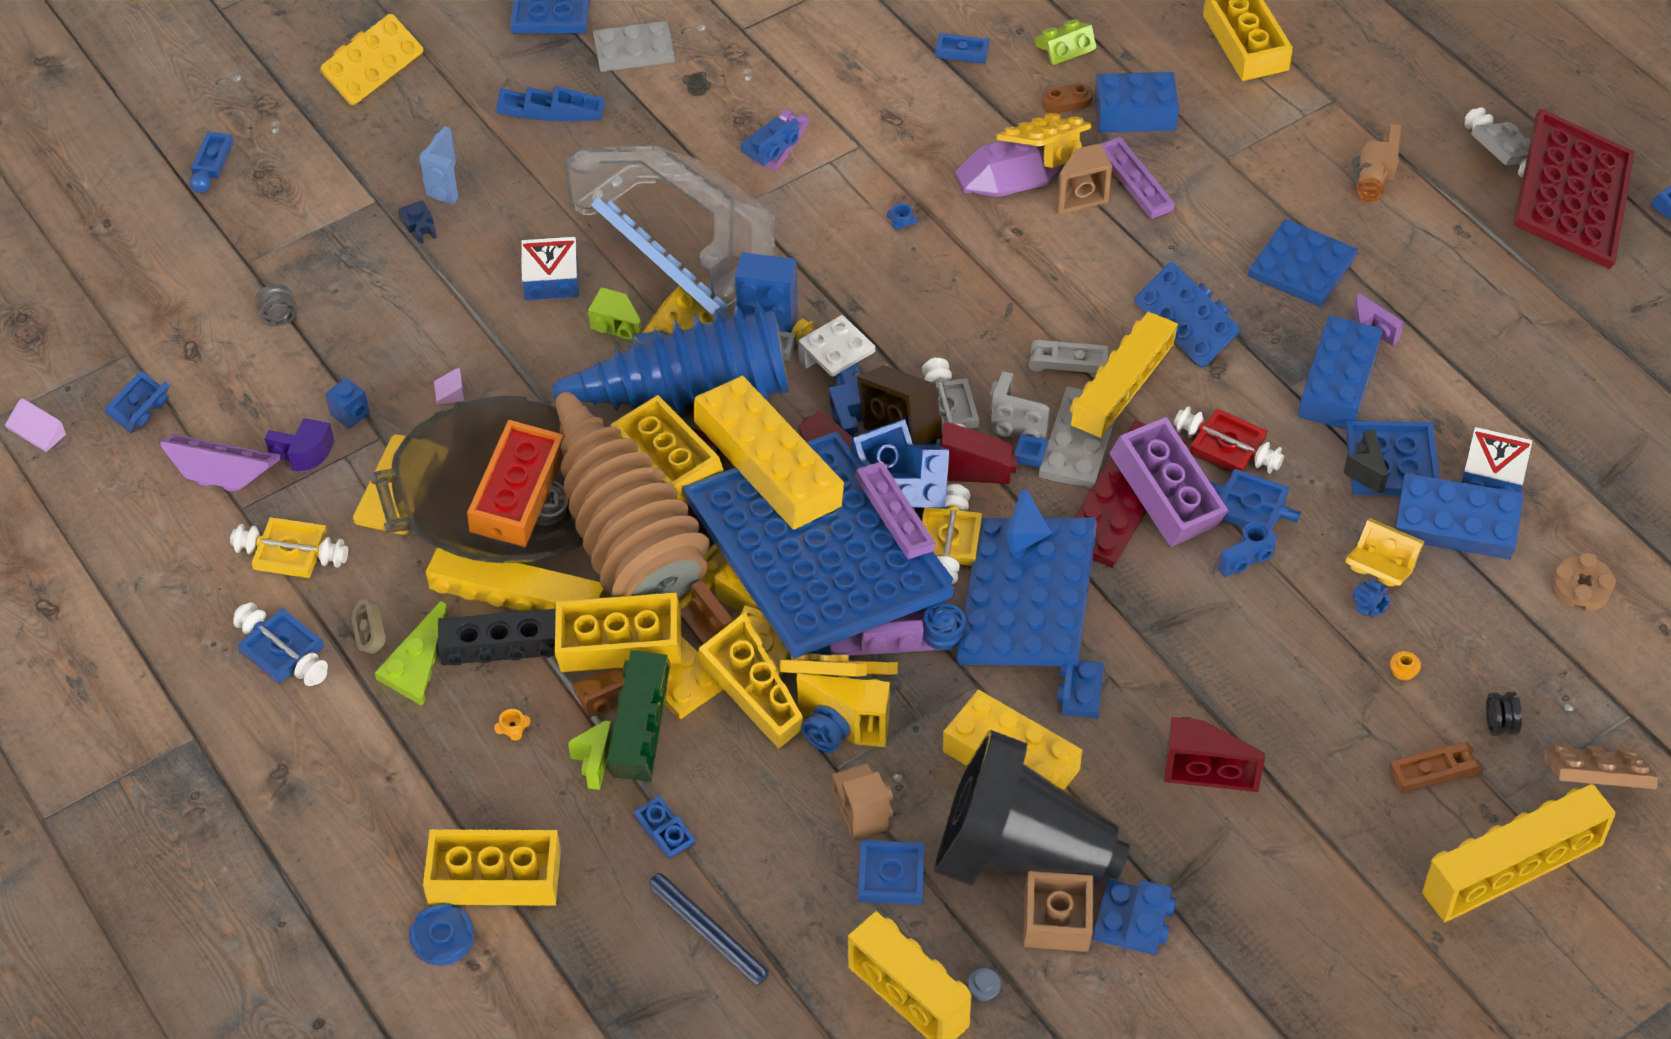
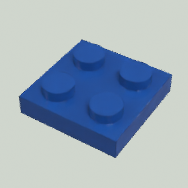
[858,840,925,905]

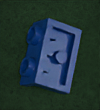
[740,116,799,166]
[1057,660,1104,719]

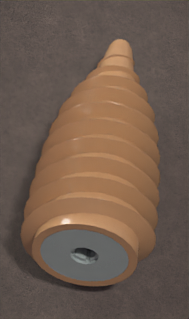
[555,392,710,600]

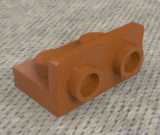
[681,580,734,645]
[573,668,625,718]

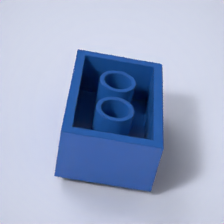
[1095,72,1179,133]
[735,252,798,333]

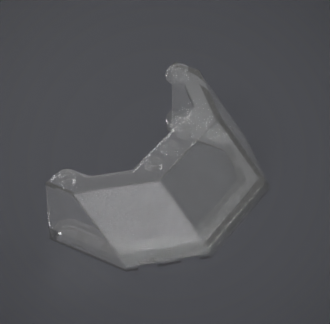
[565,146,775,306]

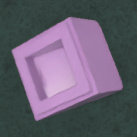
[434,368,465,405]

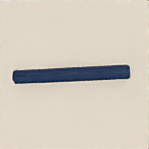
[649,873,768,985]

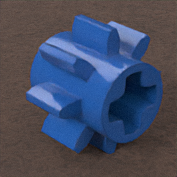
[1352,579,1390,618]

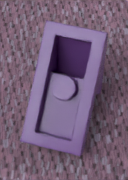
[1353,293,1404,346]

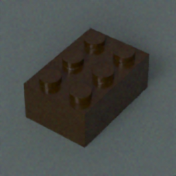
[857,365,943,444]

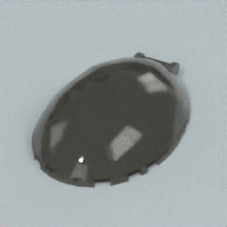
[370,396,583,563]

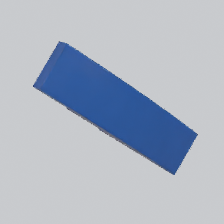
[495,86,605,121]

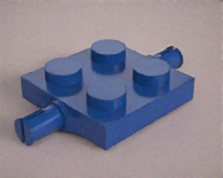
[1209,469,1301,530]

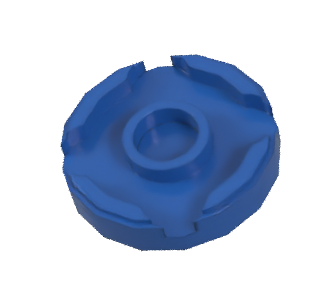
[409,903,475,966]

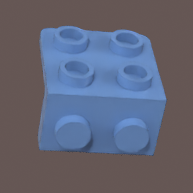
[419,126,459,205]

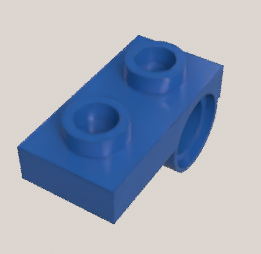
[1218,522,1277,577]

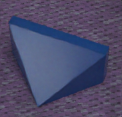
[1006,489,1052,553]

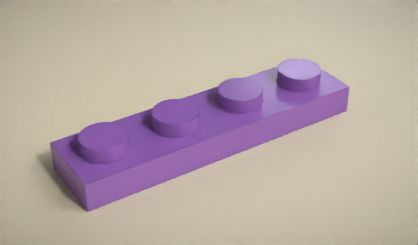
[1101,137,1175,219]
[855,461,935,559]

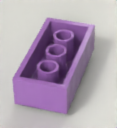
[1109,417,1228,547]

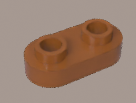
[1042,83,1093,113]

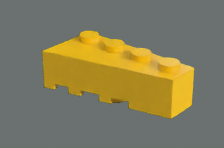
[699,612,803,749]

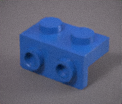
[104,371,170,433]

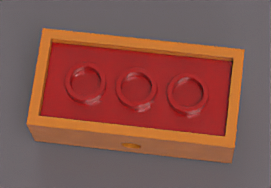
[467,420,564,547]

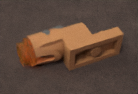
[1352,124,1401,202]

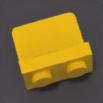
[1345,518,1425,586]

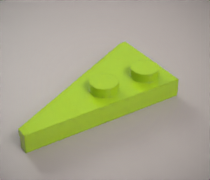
[375,601,447,706]

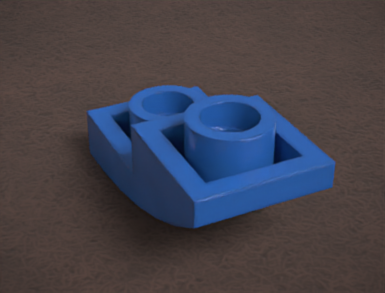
[633,795,696,859]

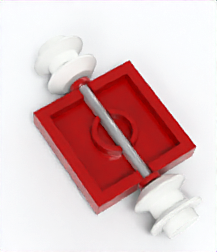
[1174,406,1284,474]

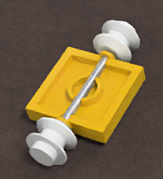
[922,484,982,585]
[230,517,348,578]

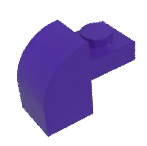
[264,418,335,471]

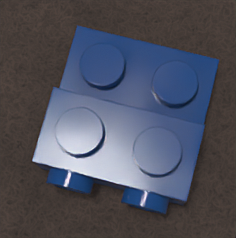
[1093,879,1176,955]

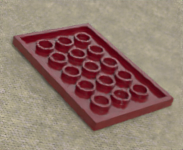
[1513,109,1635,269]

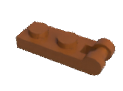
[1389,742,1482,794]

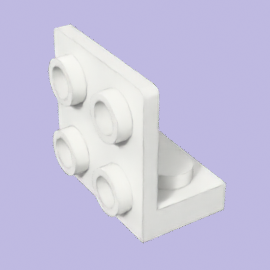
[798,315,875,376]

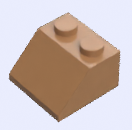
[1057,143,1112,214]

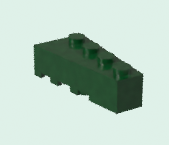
[607,651,671,782]

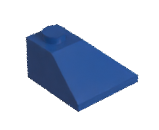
[851,419,913,473]

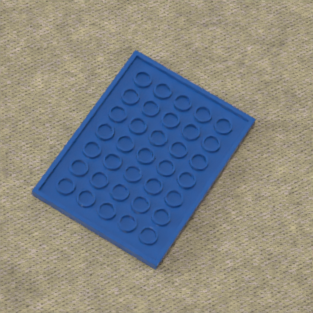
[682,431,954,659]

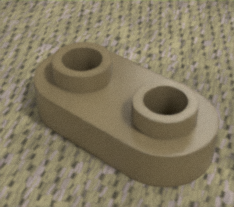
[352,599,386,654]

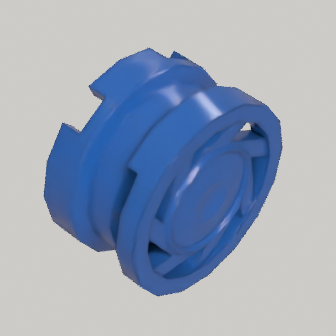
[923,602,966,650]
[801,705,850,753]

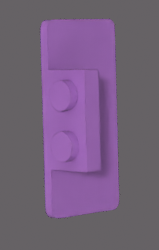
[829,607,938,656]

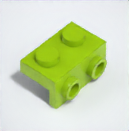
[1034,19,1096,65]

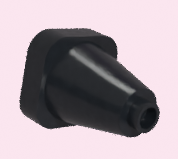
[934,729,1130,886]

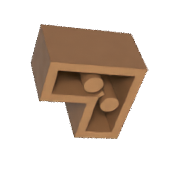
[832,763,893,841]

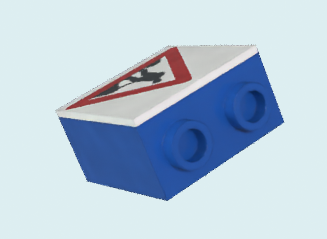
[521,237,579,300]
[1461,427,1533,493]

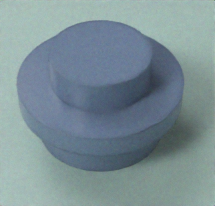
[968,968,1001,1001]

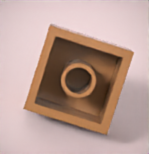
[1023,871,1093,952]

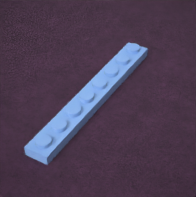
[591,197,732,319]

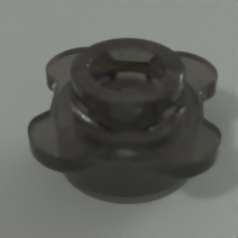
[682,71,711,96]

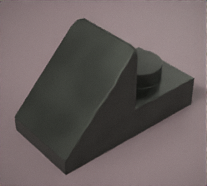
[1344,430,1388,493]

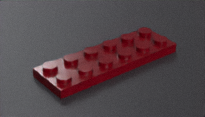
[1074,420,1186,568]

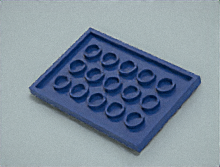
[957,518,1097,666]

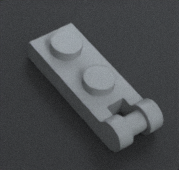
[1028,340,1109,373]

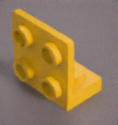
[641,285,713,334]

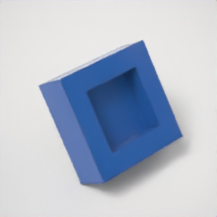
[1014,434,1048,468]

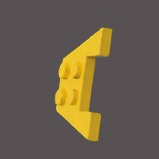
[780,653,898,676]

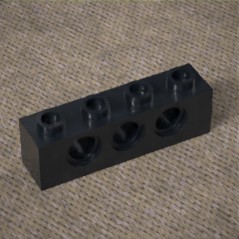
[438,609,556,666]

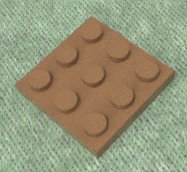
[1544,743,1658,789]

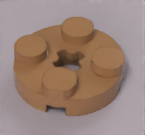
[1553,553,1616,610]

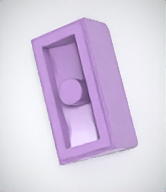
[5,398,66,452]

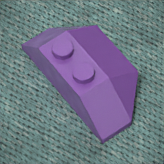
[955,141,1062,197]
[161,433,280,491]

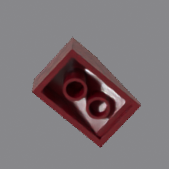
[1164,717,1265,792]

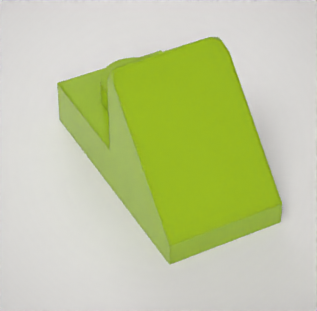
[568,721,613,790]

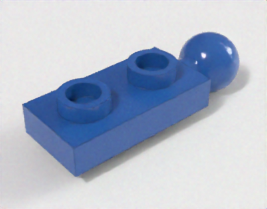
[190,132,234,193]

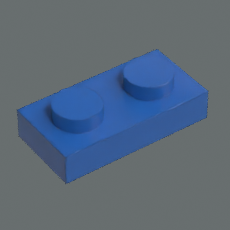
[935,33,990,64]

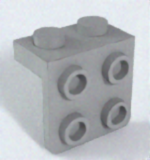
[989,371,1050,439]

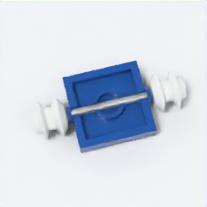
[233,602,328,686]

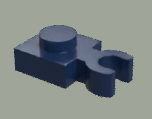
[398,200,437,243]

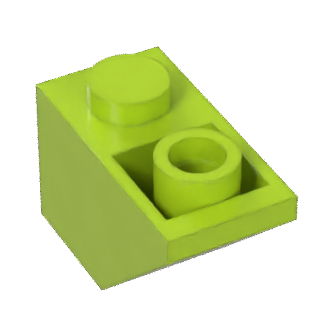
[588,287,642,340]

